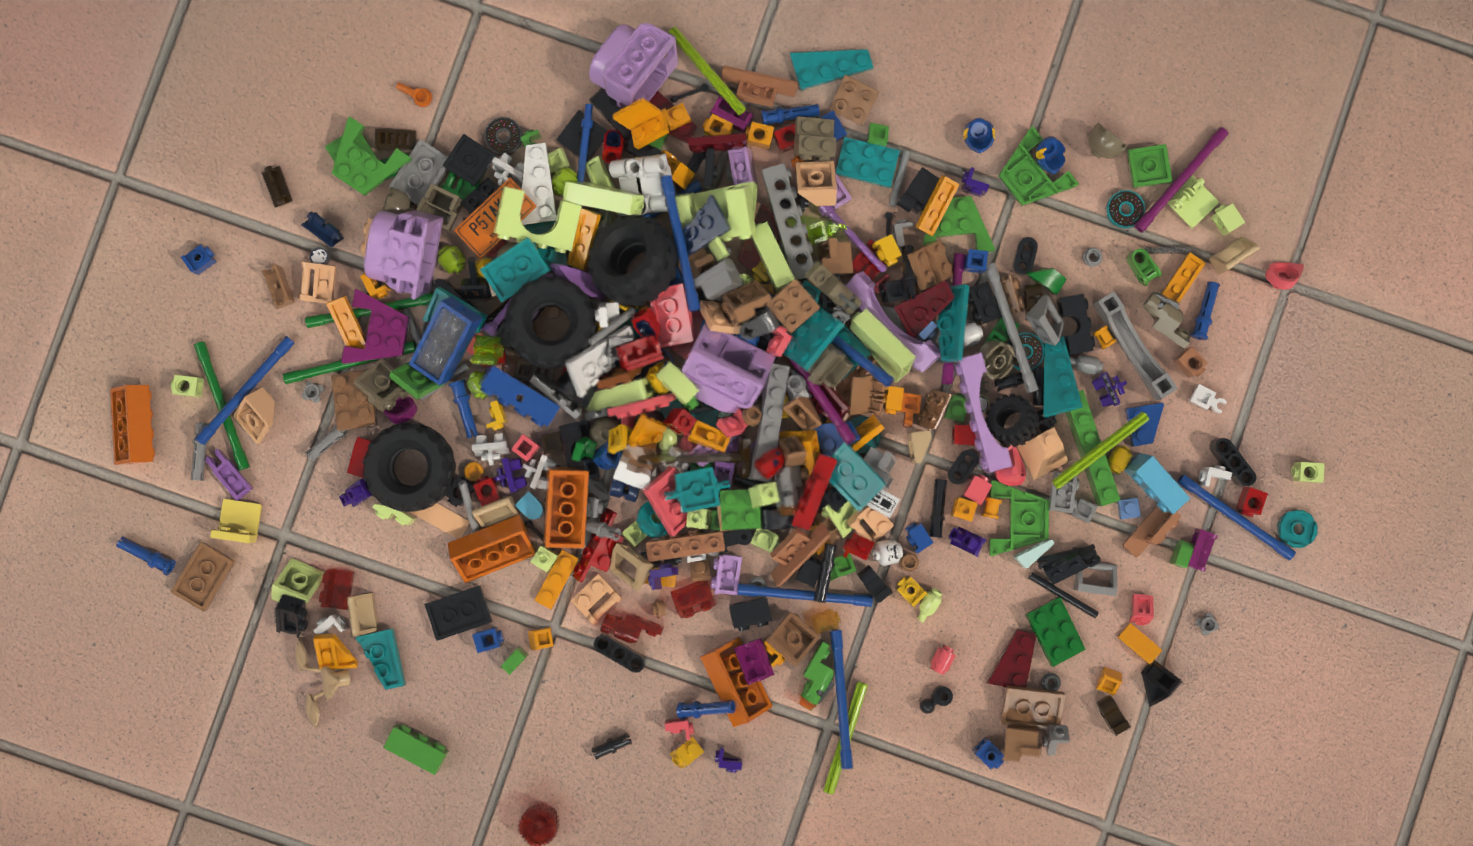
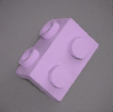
[711,553,742,595]

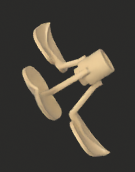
[295,637,350,728]

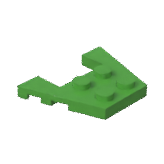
[332,116,412,196]
[998,126,1079,206]
[922,196,995,253]
[989,481,1049,556]

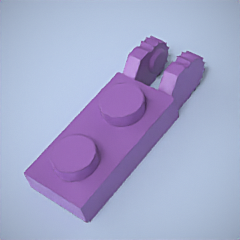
[205,449,254,501]

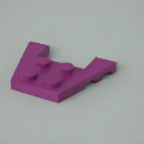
[341,289,410,364]

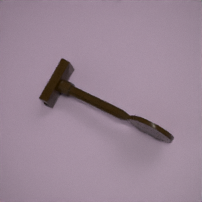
[637,436,751,478]

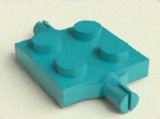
[664,467,730,513]

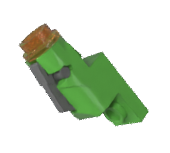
[799,640,835,711]

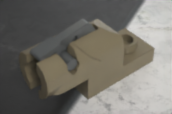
[804,261,861,314]
[1142,291,1190,349]

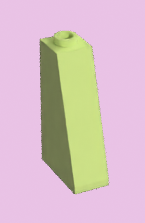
[563,182,644,215]
[694,182,758,219]
[751,222,794,294]
[850,309,916,383]
[584,378,658,412]

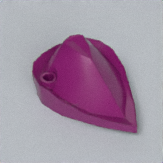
[383,396,418,424]

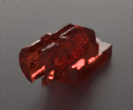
[600,612,664,643]

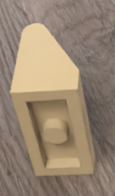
[1208,237,1260,274]
[907,430,932,464]
[472,496,519,528]
[610,543,654,591]
[347,593,379,636]

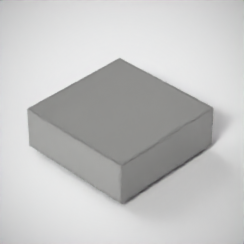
[1072,498,1098,523]

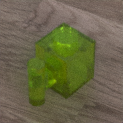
[806,221,846,245]
[471,335,504,365]

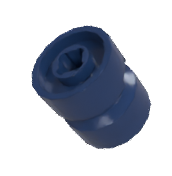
[609,478,640,503]

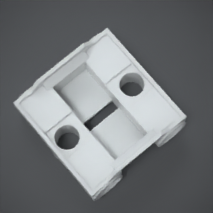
[609,154,672,216]

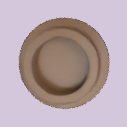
[742,407,761,426]
[899,552,919,572]
[651,599,666,619]

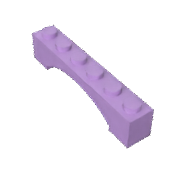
[846,271,941,372]
[954,353,1012,473]

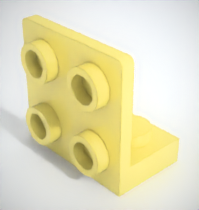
[210,499,262,543]

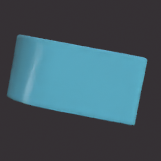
[515,492,544,520]

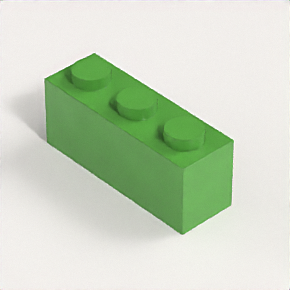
[383,724,449,775]

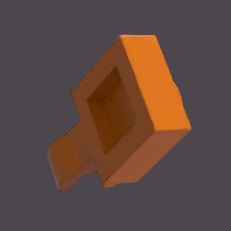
[900,393,922,428]

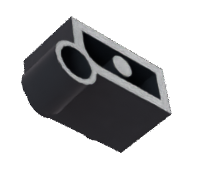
[896,167,940,214]

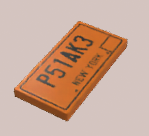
[454,178,538,259]

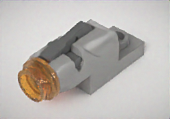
[774,453,803,516]

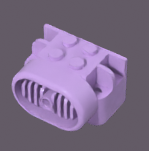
[589,23,678,108]
[364,210,444,299]
[682,322,775,413]

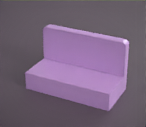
[728,147,757,185]

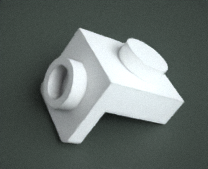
[595,302,620,327]
[1198,465,1232,487]
[314,614,348,634]

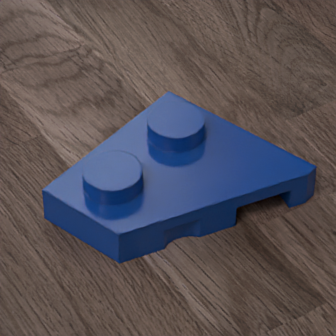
[1125,403,1164,447]
[813,421,861,457]

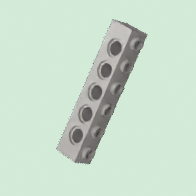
[762,163,816,282]

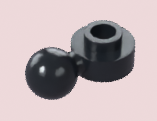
[920,686,953,714]

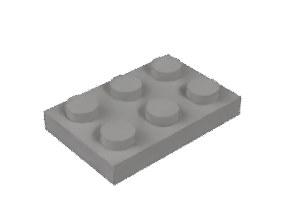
[389,139,448,206]

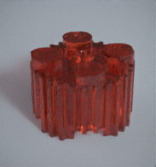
[518,803,560,846]

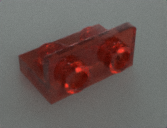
[319,568,355,610]
[670,580,716,618]

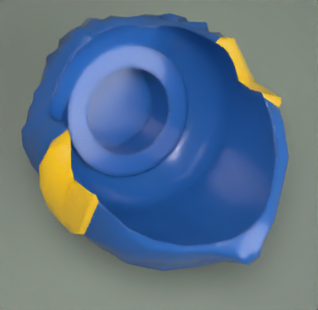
[963,118,995,153]
[1035,136,1067,174]

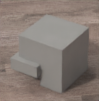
[693,258,744,302]
[864,447,897,492]

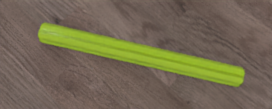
[668,26,746,115]
[1052,412,1149,489]
[823,682,868,794]

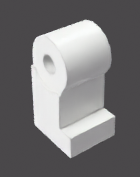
[613,455,652,489]

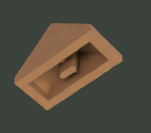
[782,397,822,431]
[778,435,807,467]

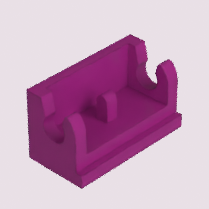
[710,96,754,133]
[1188,529,1218,572]
[734,638,775,685]

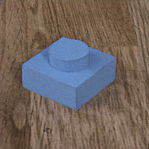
[917,321,937,341]
[1117,498,1141,520]

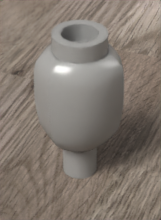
[1070,355,1104,375]

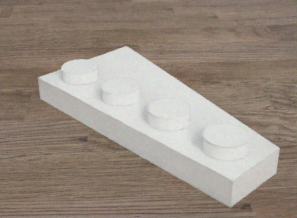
[521,143,557,225]
[565,325,634,397]

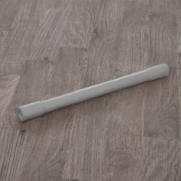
[986,263,1039,393]

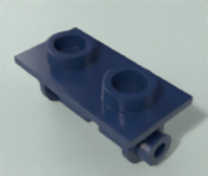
[301,211,344,248]

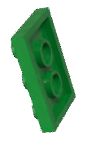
[1025,597,1086,667]

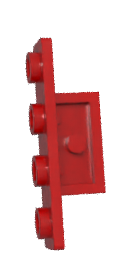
[791,454,837,530]
[573,508,624,582]

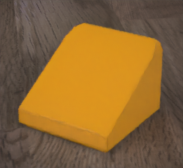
[528,627,554,650]
[1096,667,1123,695]

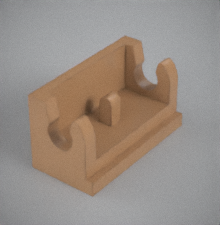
[262,264,295,309]

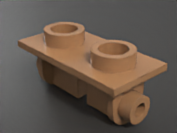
[1000,274,1025,314]

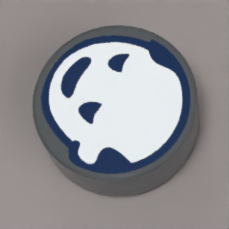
[310,247,330,264]

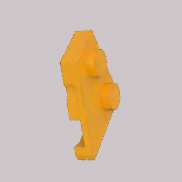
[627,414,667,447]
[313,633,358,669]

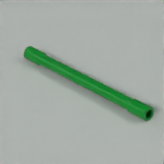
[305,292,434,328]
[194,341,250,471]
[283,341,416,385]

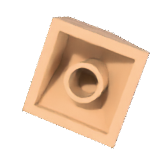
[796,161,837,206]
[233,387,275,445]
[1016,427,1068,480]

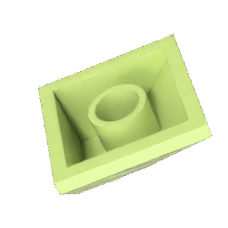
[271,558,327,603]

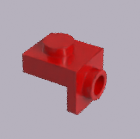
[842,533,875,561]

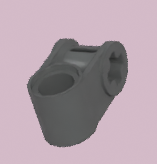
[739,307,779,340]

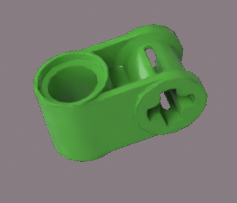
[1127,249,1162,287]

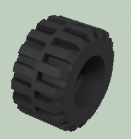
[985,394,1039,447]

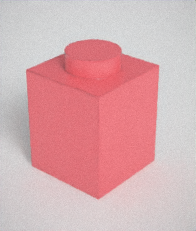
[511,434,541,462]
[961,474,992,505]

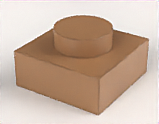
[690,559,711,582]

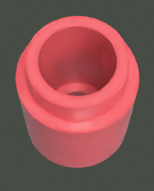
[930,645,956,675]

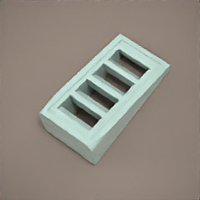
[1013,539,1054,568]

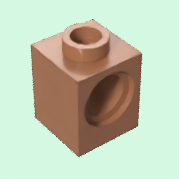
[1173,346,1208,378]

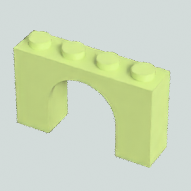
[675,185,756,242]
[493,187,582,253]

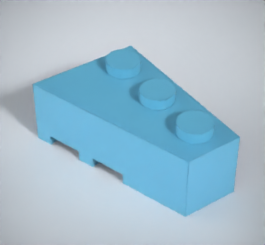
[1125,453,1190,514]

